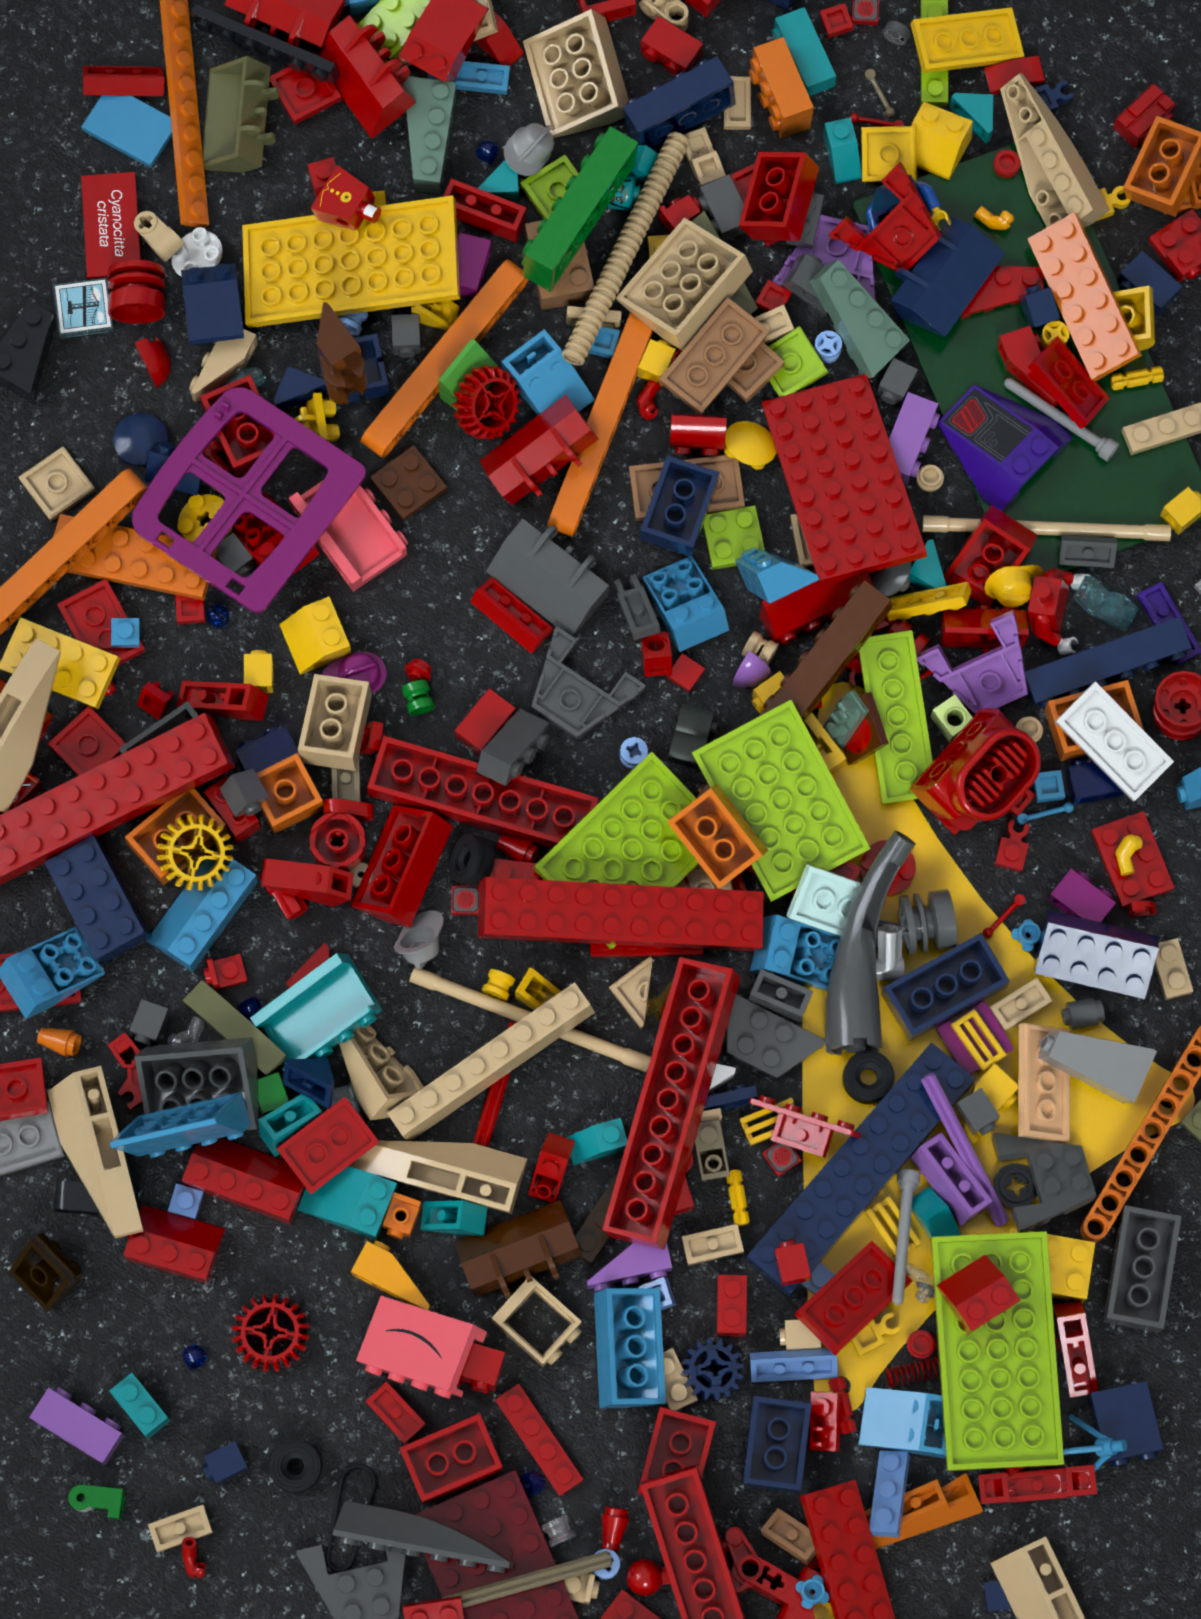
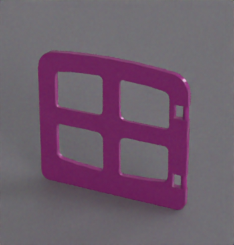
[132,387,366,613]

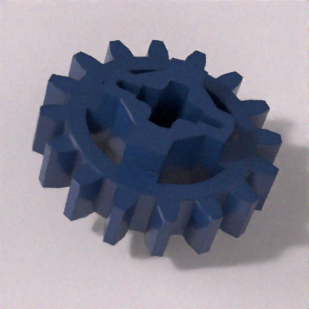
[681,1338,744,1402]

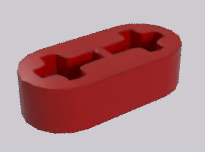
[323,798,374,822]

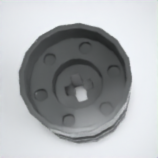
[897,889,957,954]

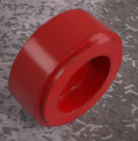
[993,149,1021,178]

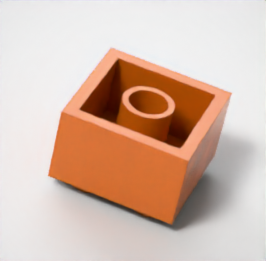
[256,753,324,834]

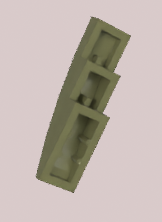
[183,980,287,1076]

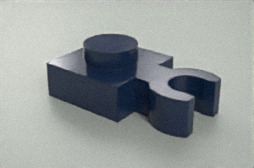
[1035,81,1074,113]

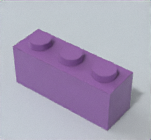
[889,392,941,484]
[911,1132,993,1227]
[29,1387,124,1466]

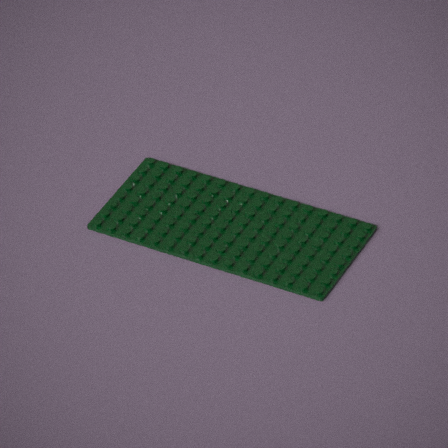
[853,143,1201,573]

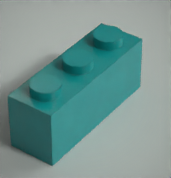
[772,7,836,96]

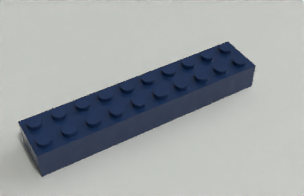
[746,1042,975,1298]

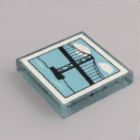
[53,278,114,339]

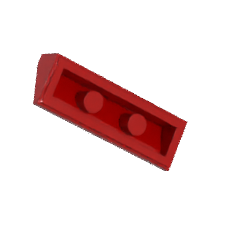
[82,65,164,96]
[471,577,554,653]

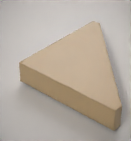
[609,956,653,1029]

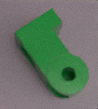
[68,1485,126,1520]

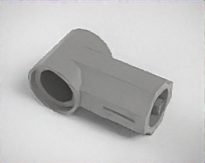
[876,924,904,981]

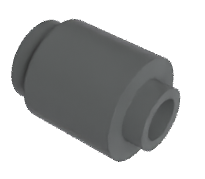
[1061,998,1105,1030]

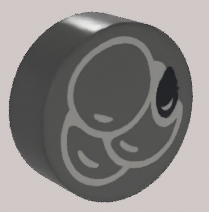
[882,21,911,46]

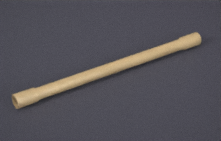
[922,515,1171,541]
[409,967,651,1073]

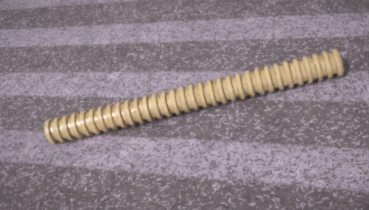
[562,132,690,365]

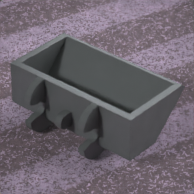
[486,519,609,636]

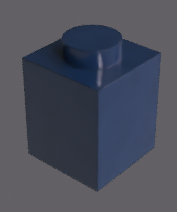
[1019,284,1060,327]
[202,1441,249,1485]

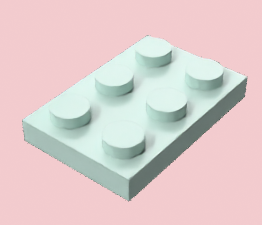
[786,864,861,936]

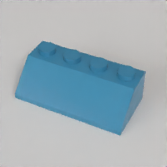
[146,850,258,973]
[594,1288,666,1408]

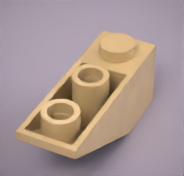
[189,329,258,403]

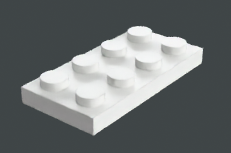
[1054,682,1174,801]

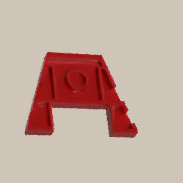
[828,161,942,271]

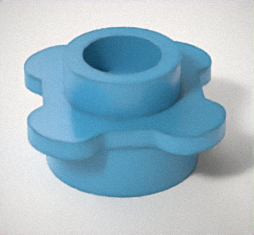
[1011,919,1042,952]
[795,1575,829,1609]

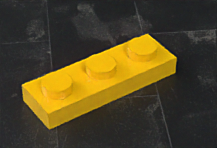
[887,582,971,621]

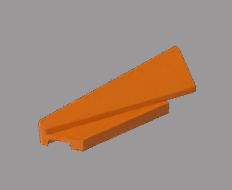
[865,1473,983,1549]

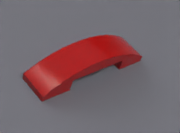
[978,1465,1097,1504]

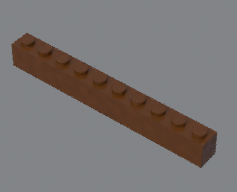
[694,580,894,798]

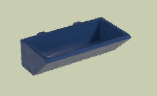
[891,216,1005,337]

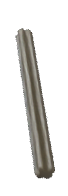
[443,1551,612,1608]

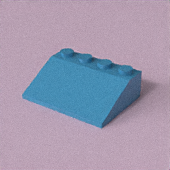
[109,1092,252,1158]

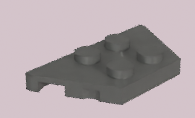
[727,994,825,1080]

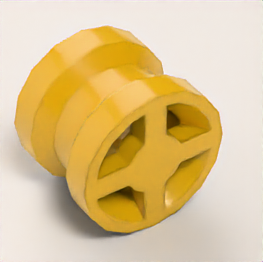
[1040,321,1069,349]
[482,969,516,1001]

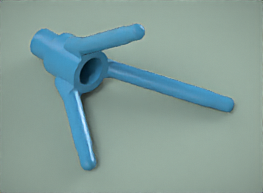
[1063,1414,1127,1472]

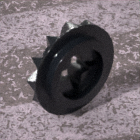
[993,1163,1037,1208]

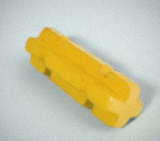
[1110,366,1164,390]
[726,1170,750,1226]

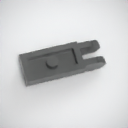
[613,574,660,640]

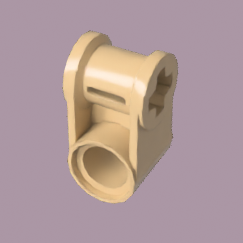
[639,0,689,32]
[134,211,185,262]

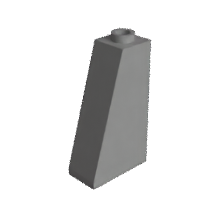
[1038,1031,1157,1103]

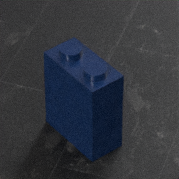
[1087,1381,1163,1467]

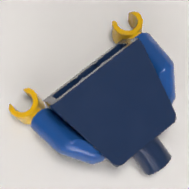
[866,175,951,232]

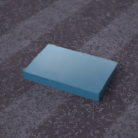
[81,95,172,168]

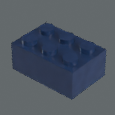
[640,455,719,557]
[742,1396,812,1493]

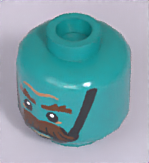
[607,176,641,211]

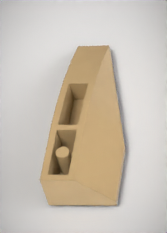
[1000,73,1110,228]
[0,639,61,813]
[47,1066,143,1239]
[349,1140,528,1214]
[990,1536,1085,1619]

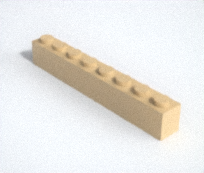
[387,982,595,1141]

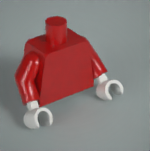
[1028,568,1091,655]

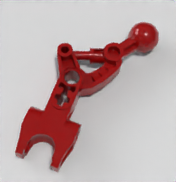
[626,1527,830,1619]

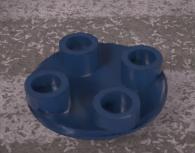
[113,413,168,466]

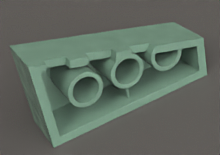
[403,76,457,195]

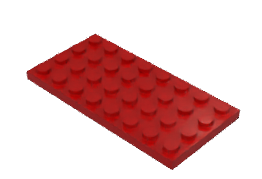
[761,374,927,586]

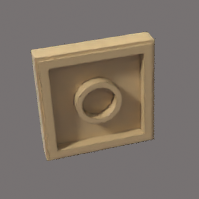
[18,446,96,522]

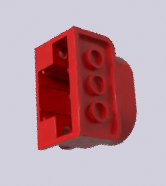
[909,708,1041,835]

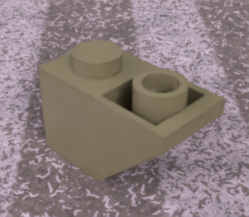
[693,1120,730,1181]

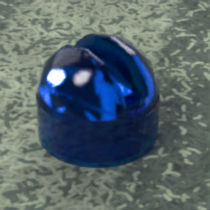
[476,140,498,164]
[207,605,229,628]
[237,997,262,1021]
[182,1345,208,1370]
[521,1471,546,1496]

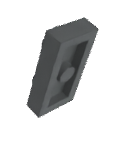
[786,193,825,249]
[1059,535,1117,568]

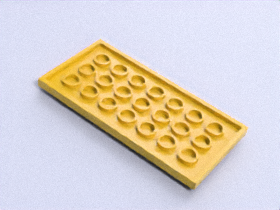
[242,195,460,328]

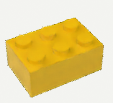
[1006,1227,1095,1303]

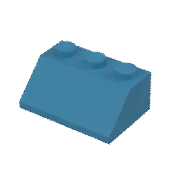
[735,548,819,604]

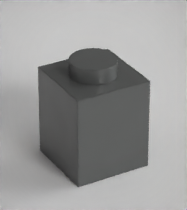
[391,314,421,358]
[877,358,918,406]
[216,533,255,581]
[219,768,269,817]
[129,999,170,1046]
[955,1088,1000,1136]

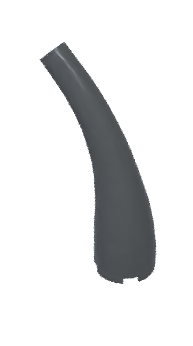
[824,830,916,1056]

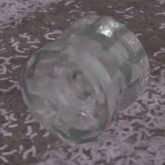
[541,1514,577,1548]

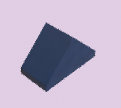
[273,366,327,411]
[283,1058,334,1109]

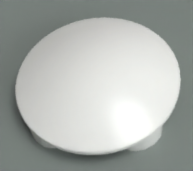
[171,227,222,277]

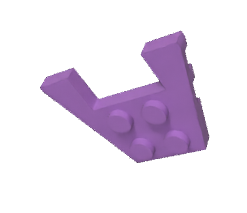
[773,215,876,301]
[916,610,1028,714]

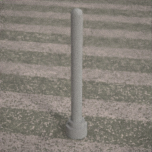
[1004,378,1120,462]
[892,1169,920,1305]

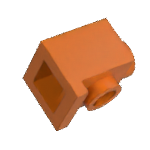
[383,1192,422,1240]

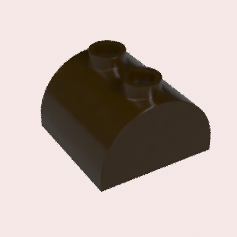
[8,1233,83,1312]

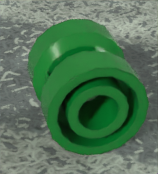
[401,680,435,716]

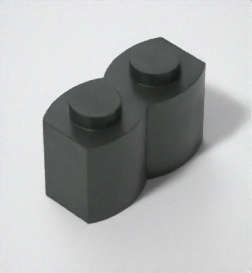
[668,704,718,769]

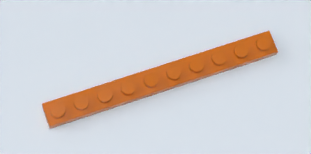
[160,0,209,228]

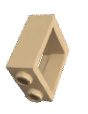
[492,1276,582,1367]

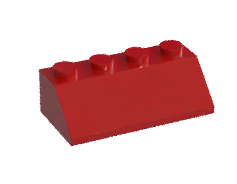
[759,573,873,645]
[351,805,453,927]
[182,1138,305,1225]

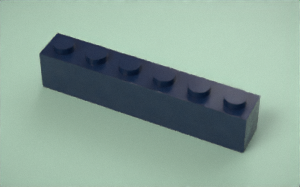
[1025,617,1192,708]

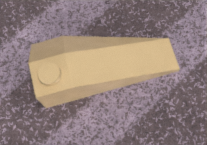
[339,1025,424,1120]

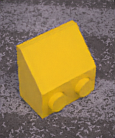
[911,102,973,180]
[279,596,351,675]

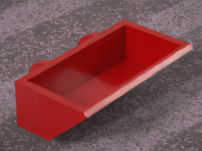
[224,0,346,48]
[320,15,417,138]
[479,394,599,505]

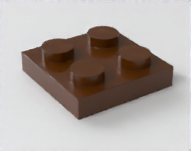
[370,445,447,522]

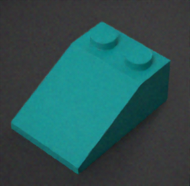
[297,1166,398,1240]

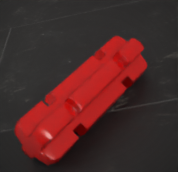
[828,1377,857,1434]

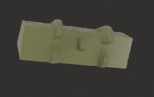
[202,56,280,173]

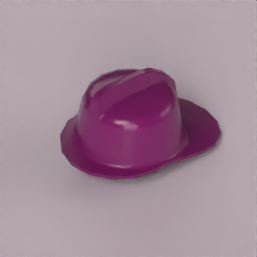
[322,651,387,693]

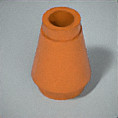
[37,1027,82,1057]

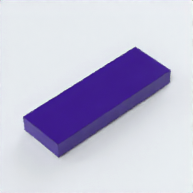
[1137,581,1201,666]

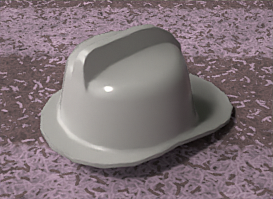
[504,123,554,176]
[394,910,444,969]

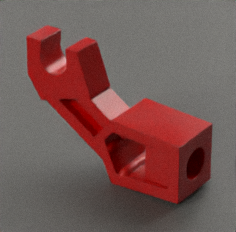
[108,1032,142,1110]

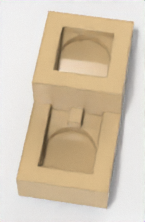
[684,127,726,186]

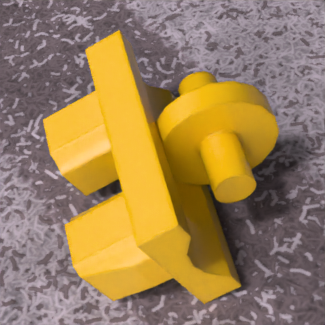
[294,393,340,442]

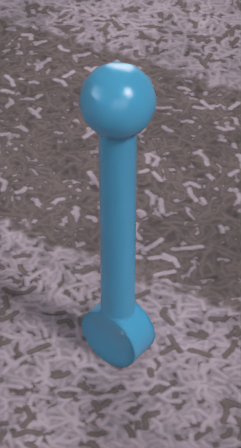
[1017,802,1074,825]

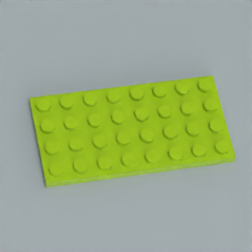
[931,1231,1064,1471]

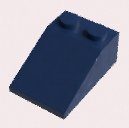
[181,263,244,345]

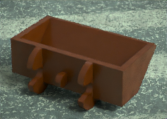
[316,302,368,405]
[454,1200,582,1298]

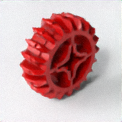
[451,365,522,440]
[232,1294,310,1372]

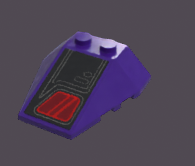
[937,384,1074,512]

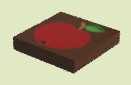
[842,692,889,765]

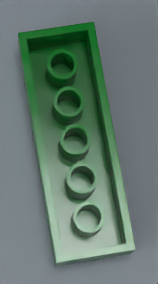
[521,126,638,292]

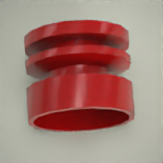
[108,259,165,324]
[1152,671,1201,741]

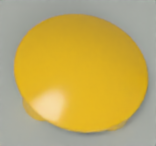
[724,421,776,470]

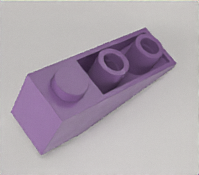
[587,1243,672,1292]

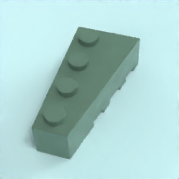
[809,259,910,378]

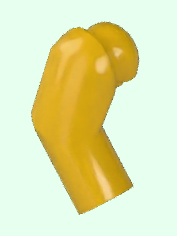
[1115,834,1143,876]

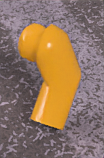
[974,206,1014,230]

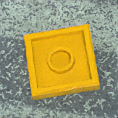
[861,126,917,182]

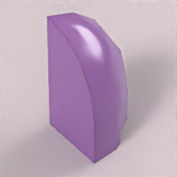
[733,651,771,689]

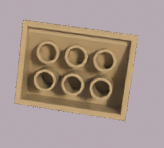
[523,9,629,138]
[616,217,753,351]

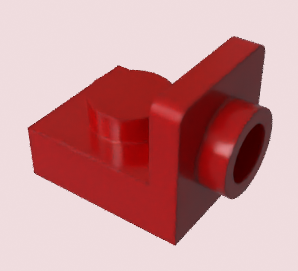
[203,954,248,991]

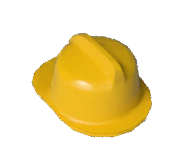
[984,565,1044,608]

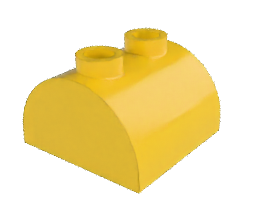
[1113,286,1155,351]

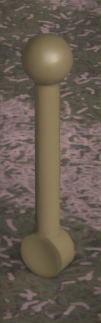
[865,69,896,118]

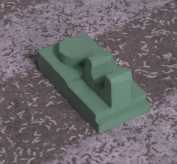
[823,690,869,748]

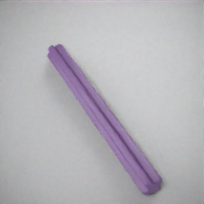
[921,1073,1009,1227]

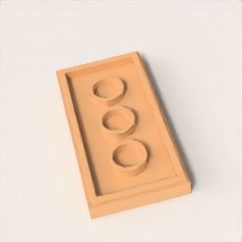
[1018,1023,1070,1143]

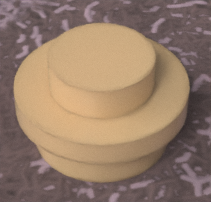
[916,464,944,492]
[1016,717,1043,743]

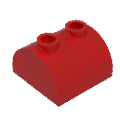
[669,413,727,456]

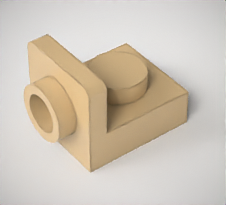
[563,1573,600,1605]

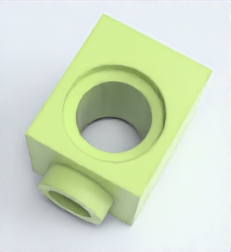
[930,695,973,743]

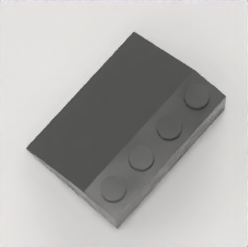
[134,1037,258,1130]

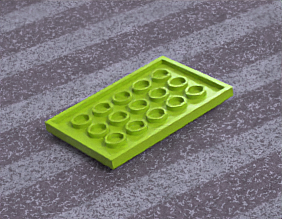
[692,700,871,902]
[533,752,698,949]

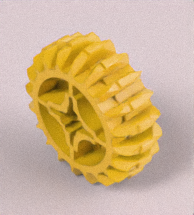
[156,814,233,890]

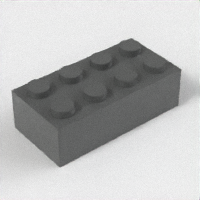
[1102,1205,1182,1333]

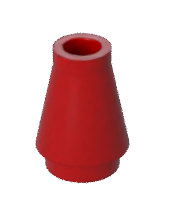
[496,834,540,863]
[602,1506,630,1551]

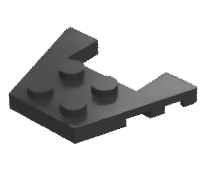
[531,626,646,740]
[992,1133,1096,1233]
[296,1545,406,1619]

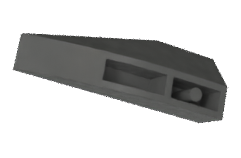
[333,1501,514,1573]

